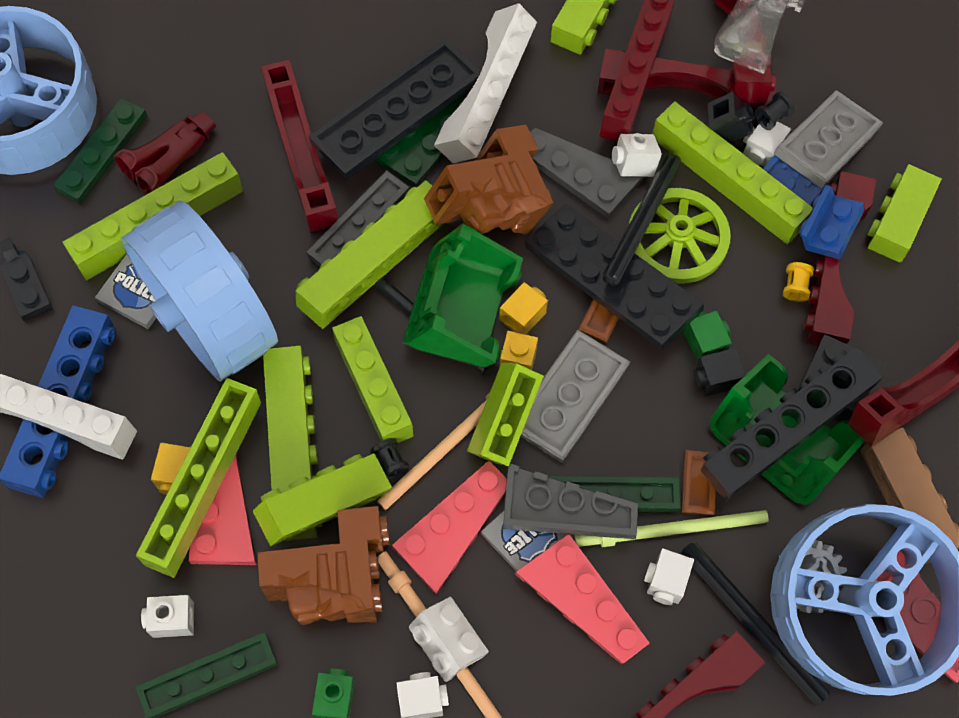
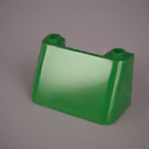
[403,224,523,368]
[710,354,864,505]

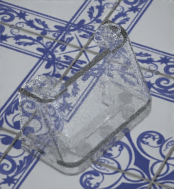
[713,0,806,74]

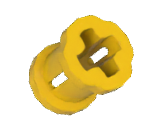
[783,262,814,302]

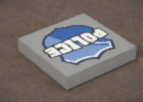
[95,254,156,329]
[481,511,574,572]

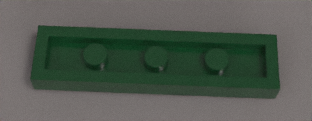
[54,97,148,204]
[549,476,681,512]
[135,632,278,718]

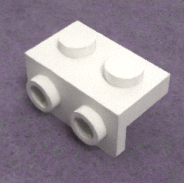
[409,597,489,682]

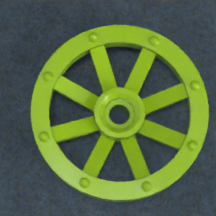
[628,188,731,284]

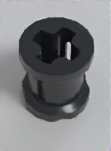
[754,92,795,130]
[370,438,410,480]

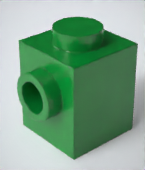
[684,311,732,363]
[312,669,355,718]

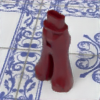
[114,111,216,195]

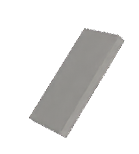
[774,90,883,189]
[520,330,630,463]

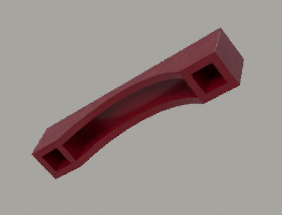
[599,0,675,142]
[714,0,776,104]
[597,48,777,122]
[261,59,338,233]
[803,171,876,345]
[848,340,959,447]
[635,631,766,718]

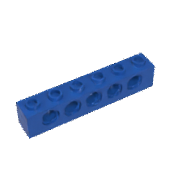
[0,305,116,498]

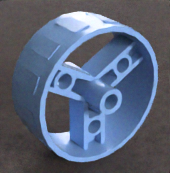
[0,6,97,175]
[121,200,278,382]
[770,504,959,696]

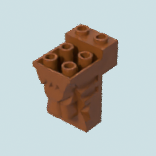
[424,125,554,235]
[257,506,390,625]

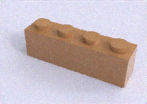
[860,427,959,565]

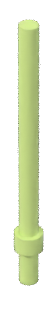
[574,510,769,547]

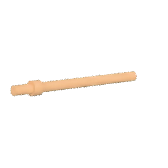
[377,393,490,511]
[377,551,502,718]

